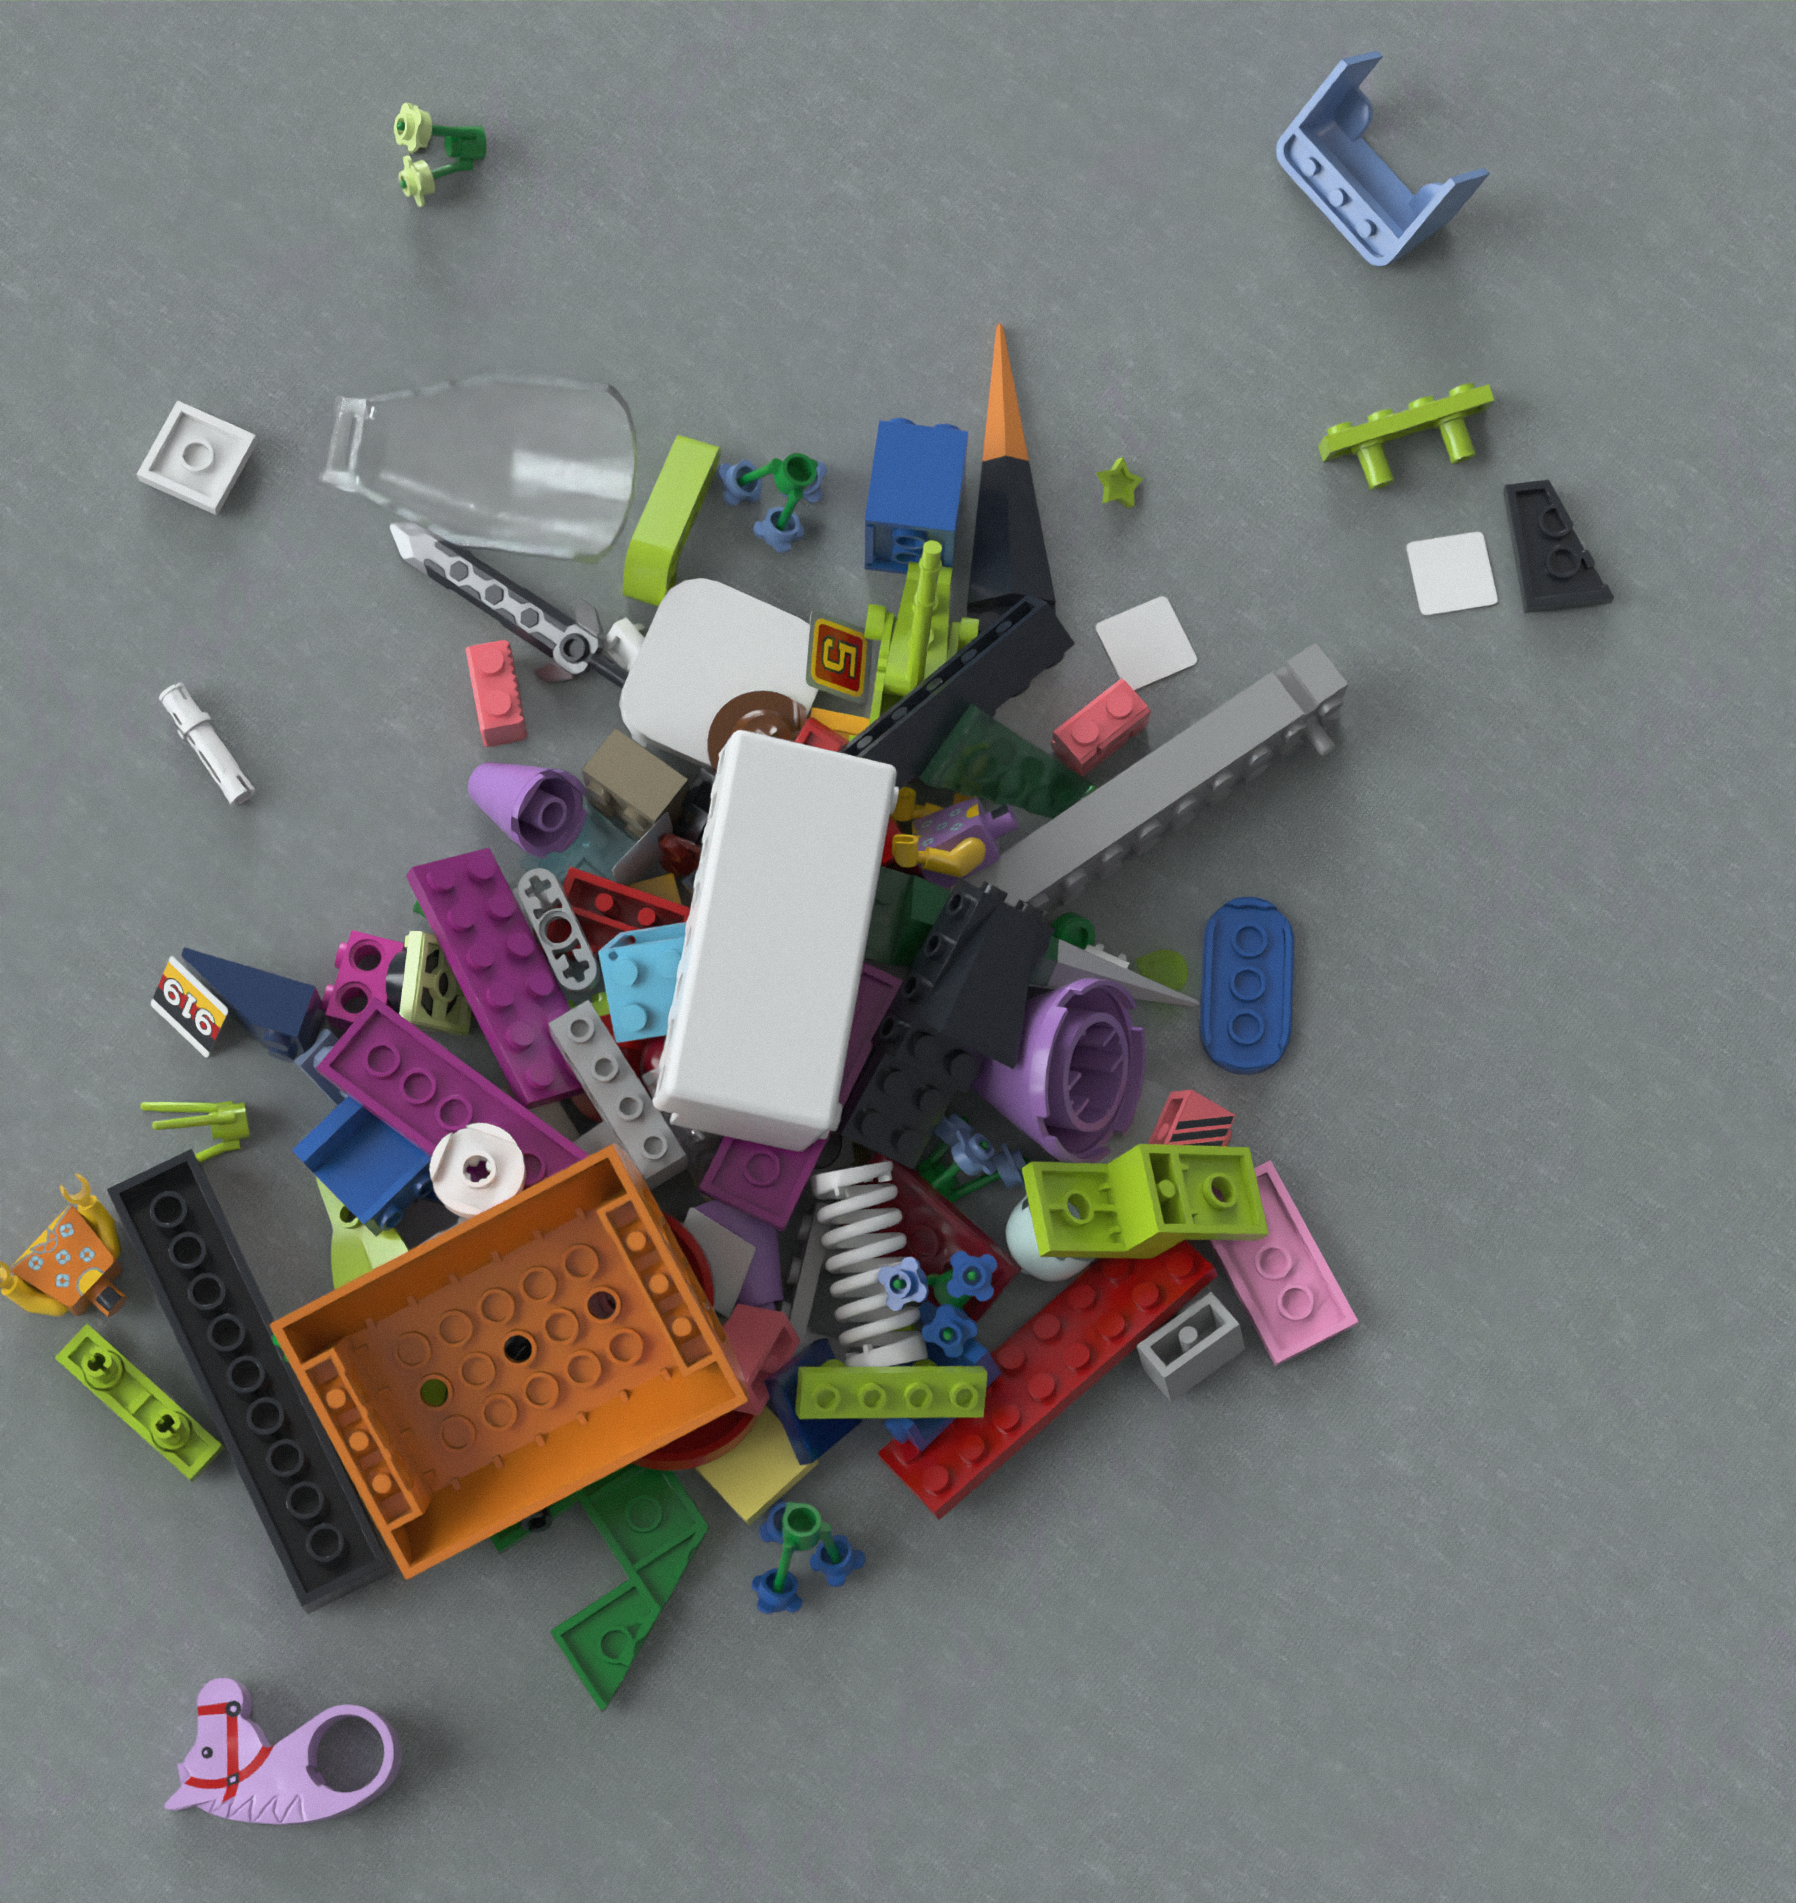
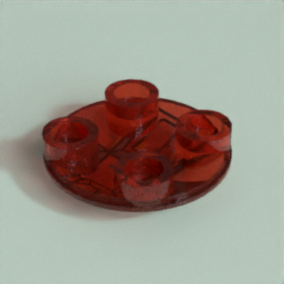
[658,833,702,878]

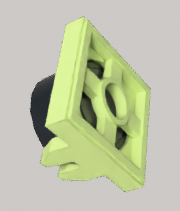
[386,931,472,1036]

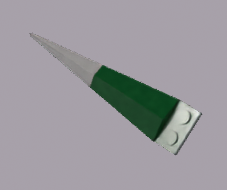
[864,866,1200,1007]

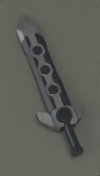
[390,521,629,689]

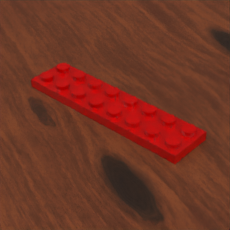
[877,1240,1218,1520]

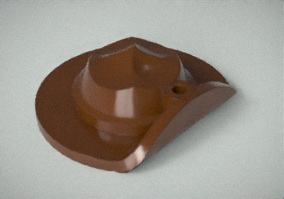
[707,690,807,772]

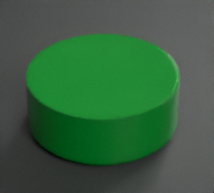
[1051,912,1095,950]

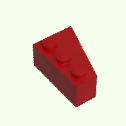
[539,867,691,961]

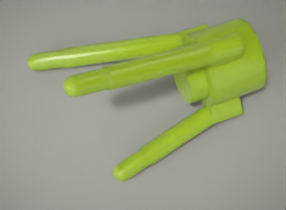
[140,1100,251,1163]

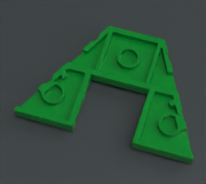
[489,1463,709,1713]

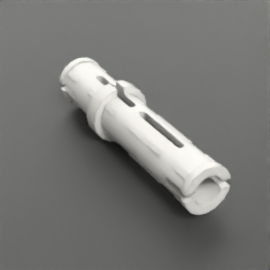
[159,682,256,806]

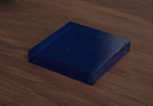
[764,1338,862,1465]

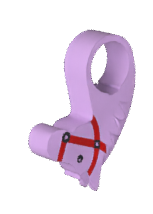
[164,1678,402,1825]

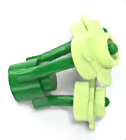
[394,103,487,207]

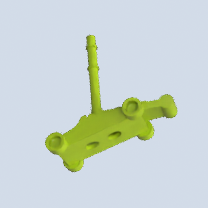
[848,541,979,786]

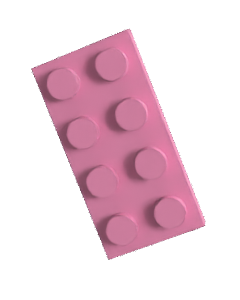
[1207,1160,1359,1366]

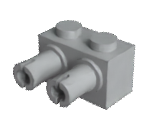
[1137,1292,1245,1403]

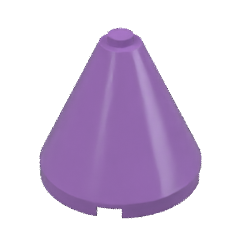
[970,978,1146,1163]

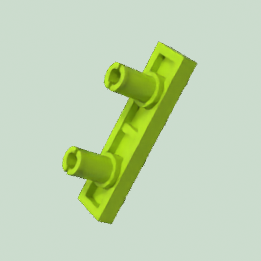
[1318,383,1494,491]
[55,1323,225,1483]
[795,1359,988,1419]

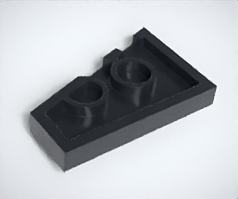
[1503,480,1614,613]

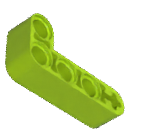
[622,435,721,607]

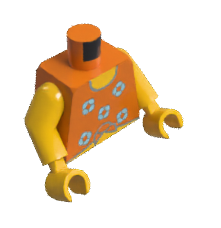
[0,1173,127,1318]

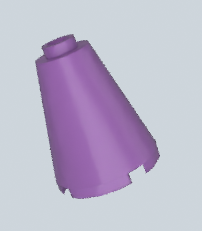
[468,762,587,858]
[684,1200,783,1311]

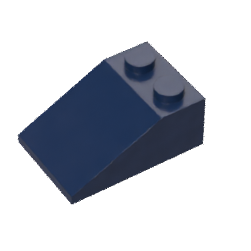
[181,947,326,1062]

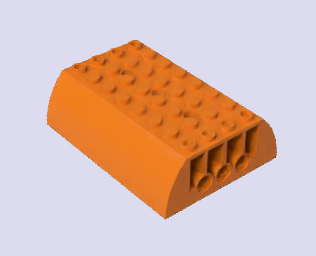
[269,1143,749,1580]

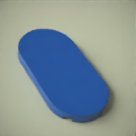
[1199,897,1294,1075]

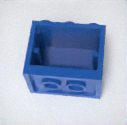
[865,418,969,580]

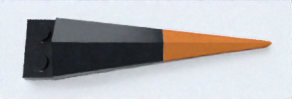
[967,323,1056,636]

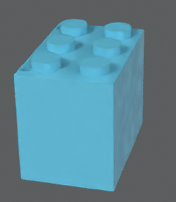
[598,922,687,1043]

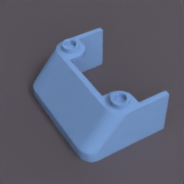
[1276,50,1490,266]

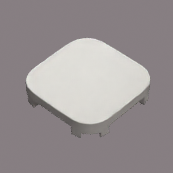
[618,578,819,769]

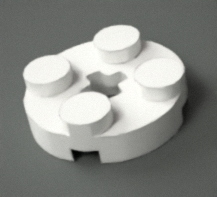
[430,1123,526,1219]

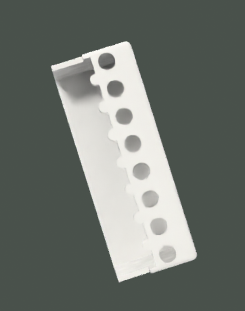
[653,730,899,1152]

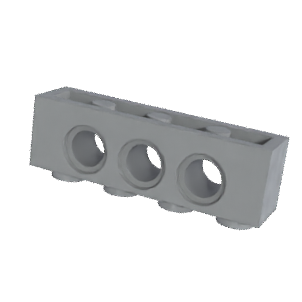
[548,1000,688,1190]

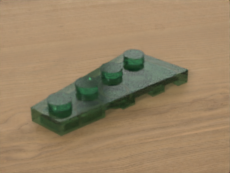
[919,703,1098,819]

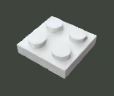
[137,400,258,516]

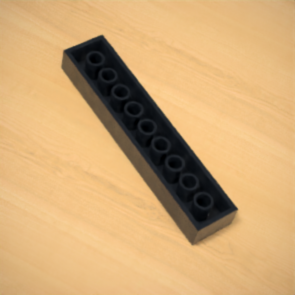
[107,1149,394,1614]

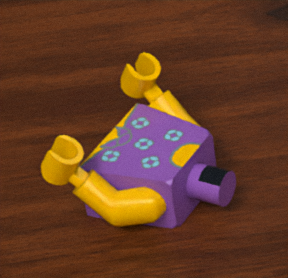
[891,787,1019,889]

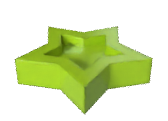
[1095,457,1143,509]

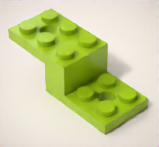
[1021,1144,1269,1259]

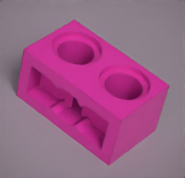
[321,930,406,1031]

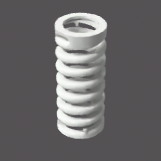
[810,1161,928,1367]

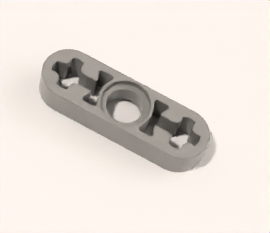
[518,868,600,994]

